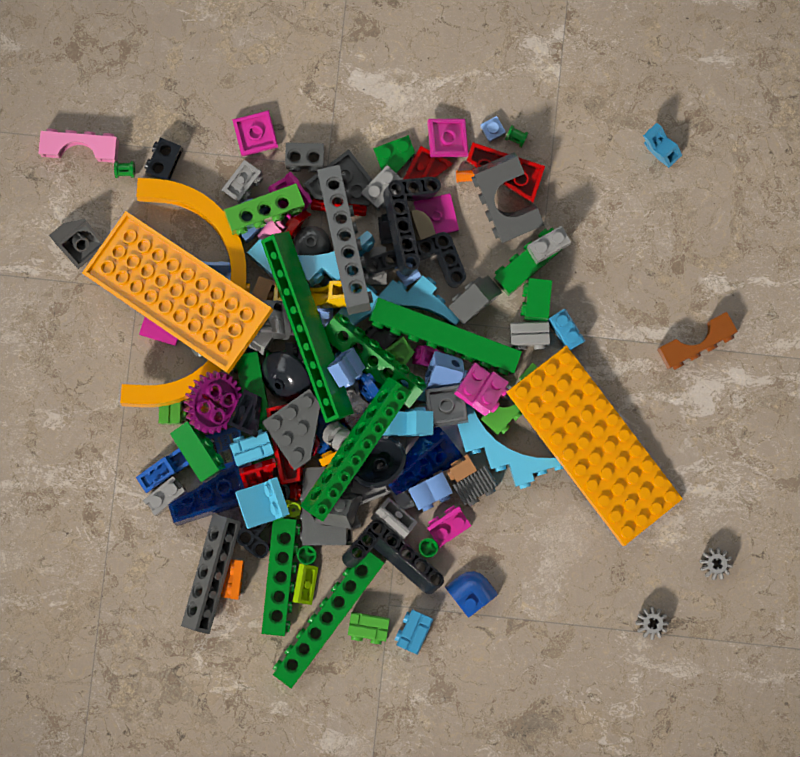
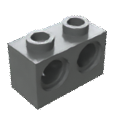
[285,143,325,172]

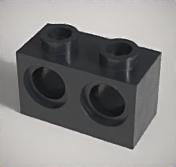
[144,137,183,181]

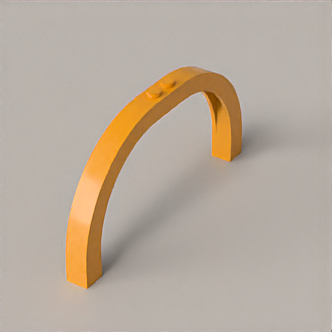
[120,178,250,408]

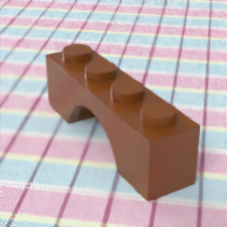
[657,312,738,370]

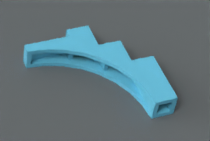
[247,231,375,287]
[337,276,460,326]
[457,404,564,489]

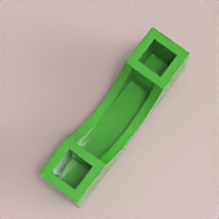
[480,363,537,436]

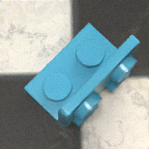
[235,477,290,529]

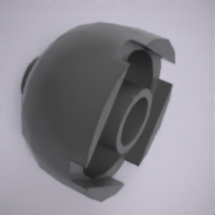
[293,226,331,256]

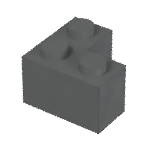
[449,275,503,324]

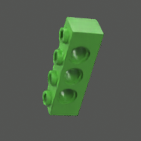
[224,184,305,235]

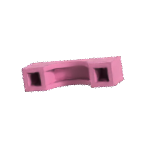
[39,129,119,163]

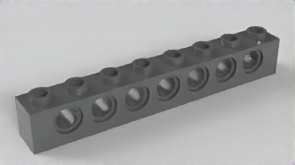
[317,165,373,315]

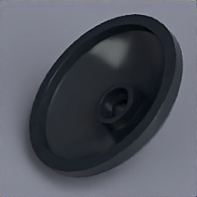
[261,351,313,403]
[354,436,407,488]

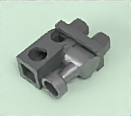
[255,300,294,340]

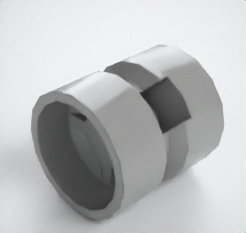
[322,422,351,451]

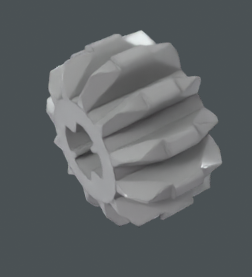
[699,547,733,580]
[635,607,669,640]

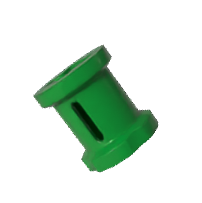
[505,125,529,148]
[114,161,135,178]

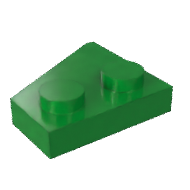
[373,135,415,173]

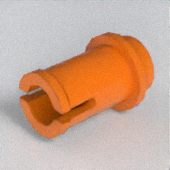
[456,168,475,183]

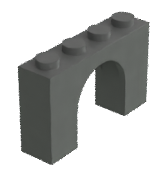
[471,152,544,243]
[300,467,353,545]

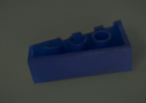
[168,464,245,526]

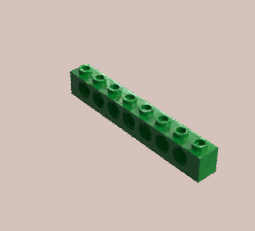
[300,377,412,522]
[273,552,385,689]

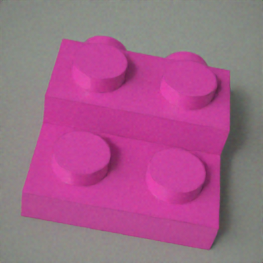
[454,363,509,416]

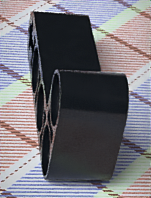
[237,483,290,558]

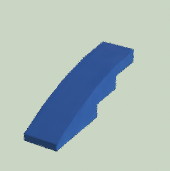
[136,448,189,493]

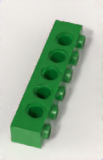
[324,313,427,408]
[261,518,301,636]

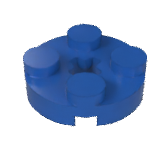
[355,373,380,403]

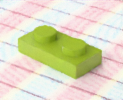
[293,564,318,605]

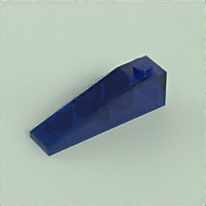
[388,427,463,495]

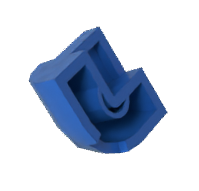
[445,571,498,618]

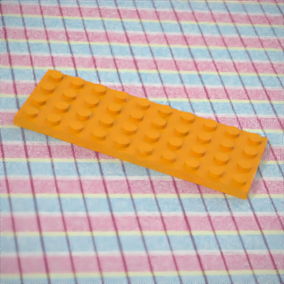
[82,211,273,374]
[506,345,683,546]

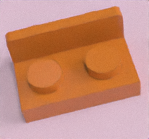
[221,559,245,600]

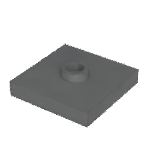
[425,385,468,428]

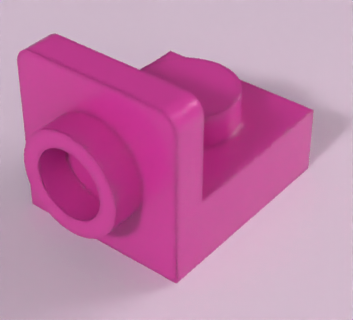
[412,345,445,368]

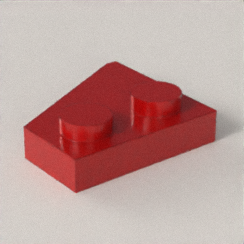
[403,146,453,179]
[281,210,312,241]
[239,458,276,488]

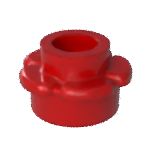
[289,481,303,500]

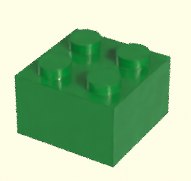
[520,278,552,322]

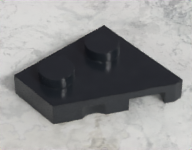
[227,389,262,438]

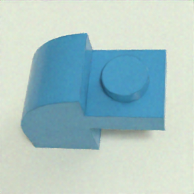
[643,123,682,168]

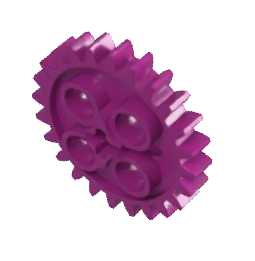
[184,371,242,434]

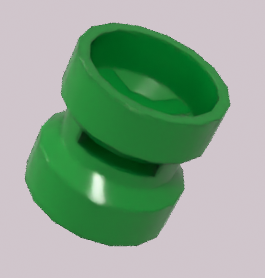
[419,538,438,557]
[297,545,317,565]

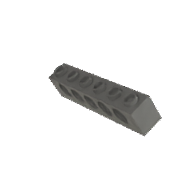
[181,514,242,634]

